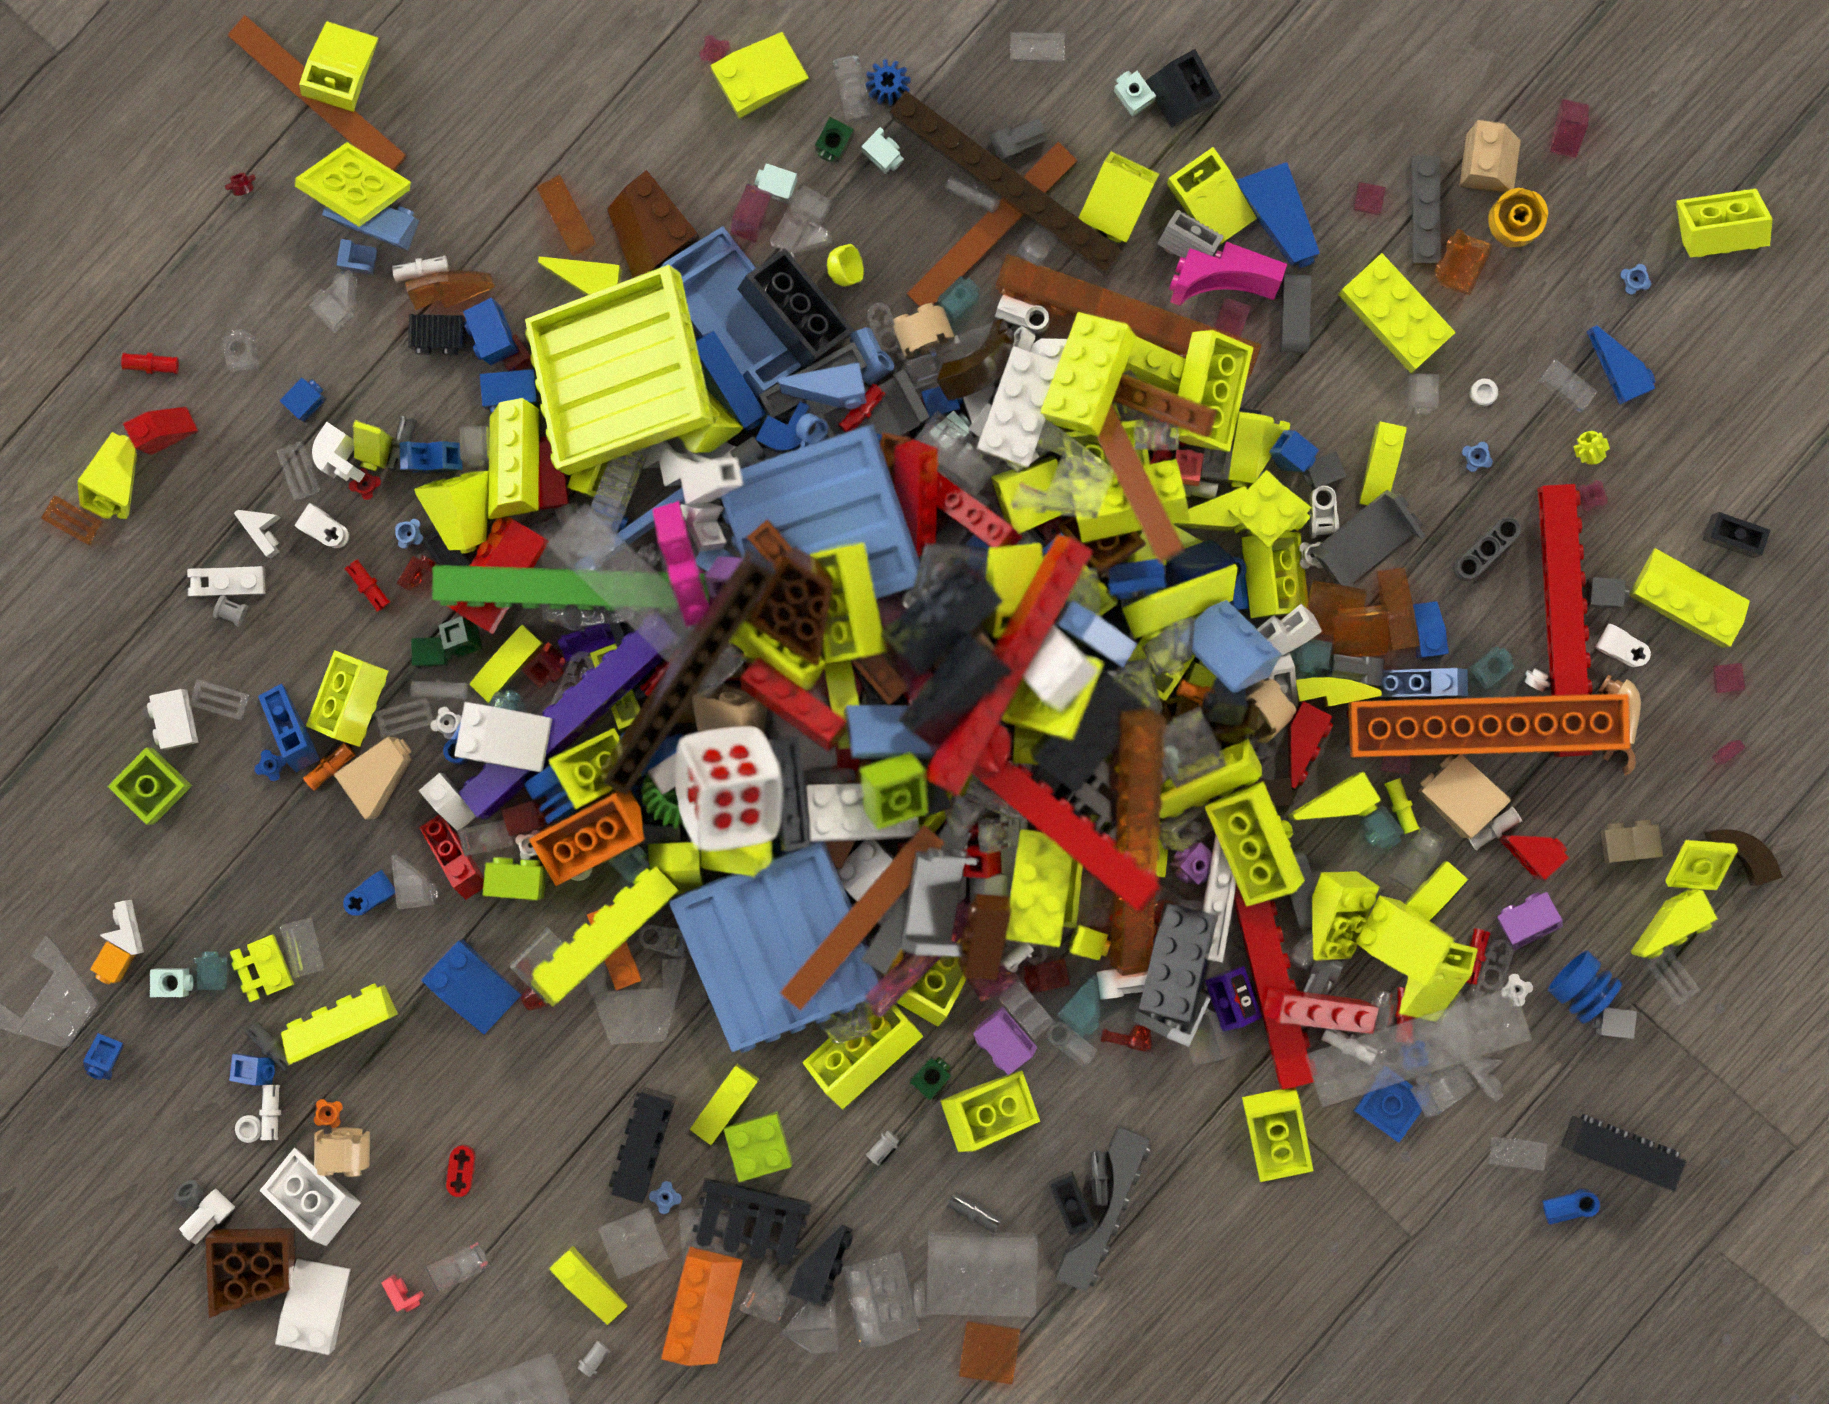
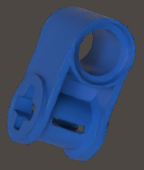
[343,870,397,916]

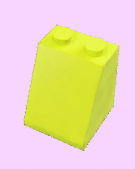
[1079,151,1159,243]
[991,456,1073,533]

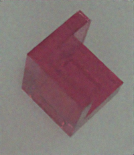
[1213,298,1251,341]

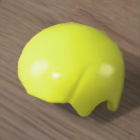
[827,244,864,287]

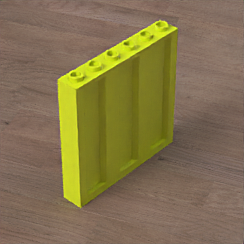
[525,265,714,475]

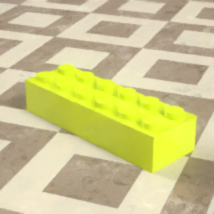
[531,867,678,1007]

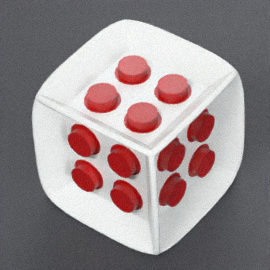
[676,727,782,850]

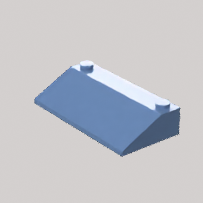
[661,226,803,401]

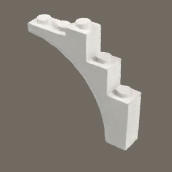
[640,436,743,504]

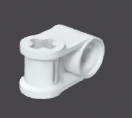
[1309,486,1339,538]
[295,503,349,548]
[1595,623,1651,667]

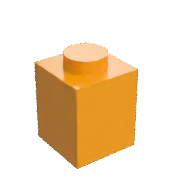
[90,941,136,985]

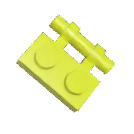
[230,934,294,1002]

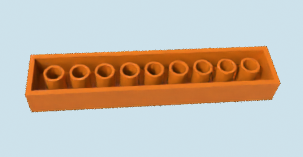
[1348,694,1630,757]

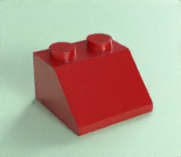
[1498,835,1569,880]

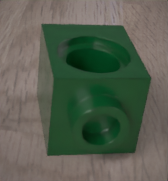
[815,117,854,163]
[438,616,483,658]
[411,637,453,667]
[909,1056,951,1100]

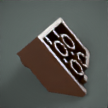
[607,170,700,278]
[748,546,834,667]
[205,1228,295,1318]

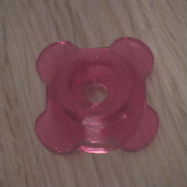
[699,35,730,63]
[1577,480,1608,511]

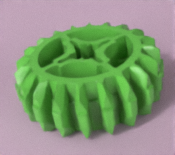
[641,774,686,830]

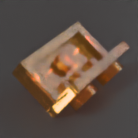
[1435,229,1493,296]

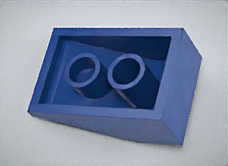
[421,939,522,1034]

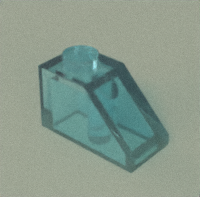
[1057,973,1100,1037]

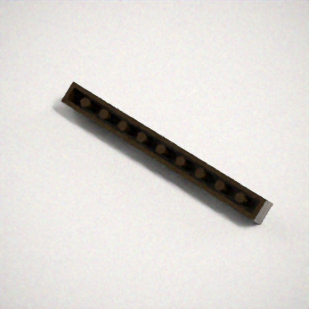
[889,90,1123,277]
[601,549,776,795]

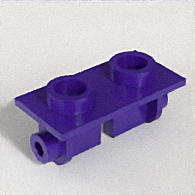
[557,620,616,662]

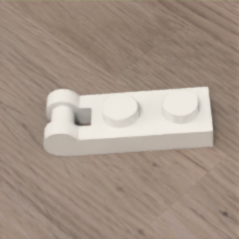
[187,566,265,597]

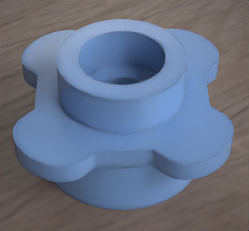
[1620,264,1651,295]
[1462,442,1493,472]
[395,519,423,549]
[649,1181,682,1214]

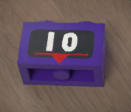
[1205,966,1262,1032]

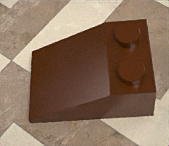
[1058,513,1146,575]

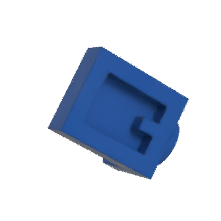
[83,1033,124,1080]
[229,1053,275,1086]

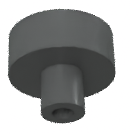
[174,1180,203,1208]

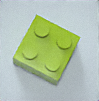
[108,747,192,825]
[860,752,928,830]
[483,857,547,900]
[724,1111,793,1182]

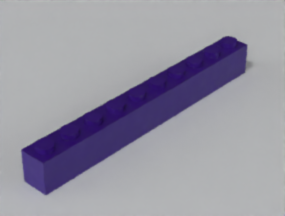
[458,612,685,820]

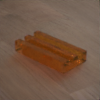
[41,495,103,545]

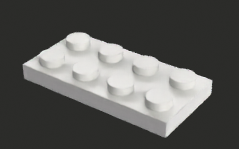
[976,346,1059,469]
[805,784,919,842]

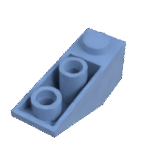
[1379,668,1468,697]

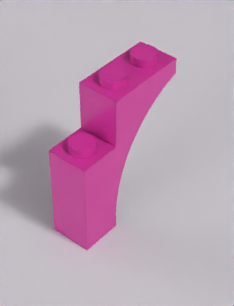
[1169,242,1287,306]
[652,501,709,628]

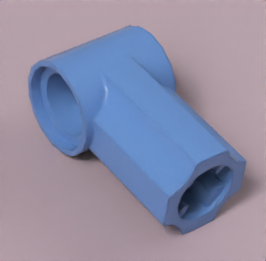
[850,327,894,385]

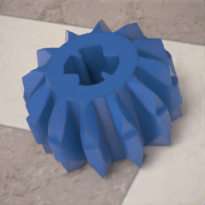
[865,59,911,106]

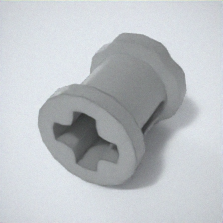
[213,595,248,627]

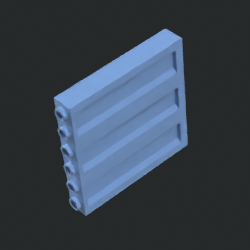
[718,424,926,603]
[669,841,886,1053]

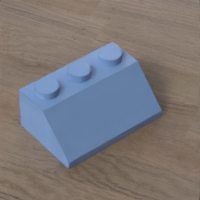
[322,206,419,251]
[1179,600,1281,693]

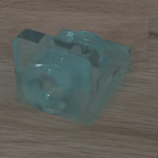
[194,951,227,990]

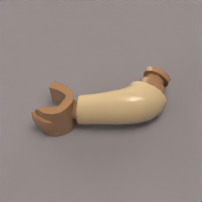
[1599,674,1641,776]

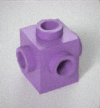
[1170,840,1212,885]

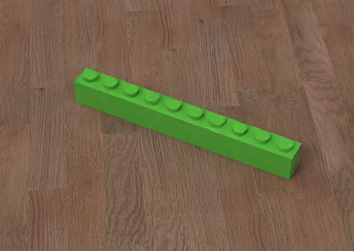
[433,565,710,612]

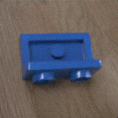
[1108,559,1166,599]

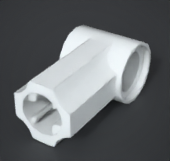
[995,295,1050,334]
[1096,967,1149,999]
[179,1188,235,1245]

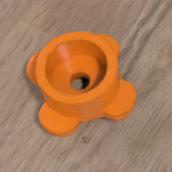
[314,1099,343,1128]

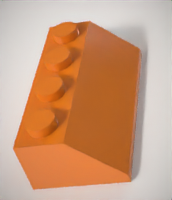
[529,790,644,886]
[661,1247,743,1366]

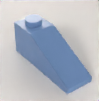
[778,363,867,409]
[1054,601,1137,668]

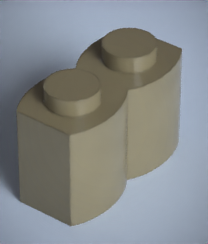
[1601,819,1663,863]

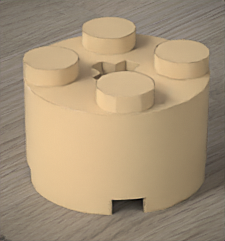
[893,303,955,359]
[1245,679,1296,743]
[314,1127,370,1177]

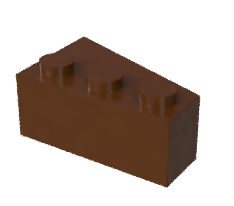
[958,893,1012,980]

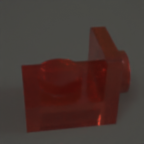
[396,555,436,591]
[1024,959,1070,993]

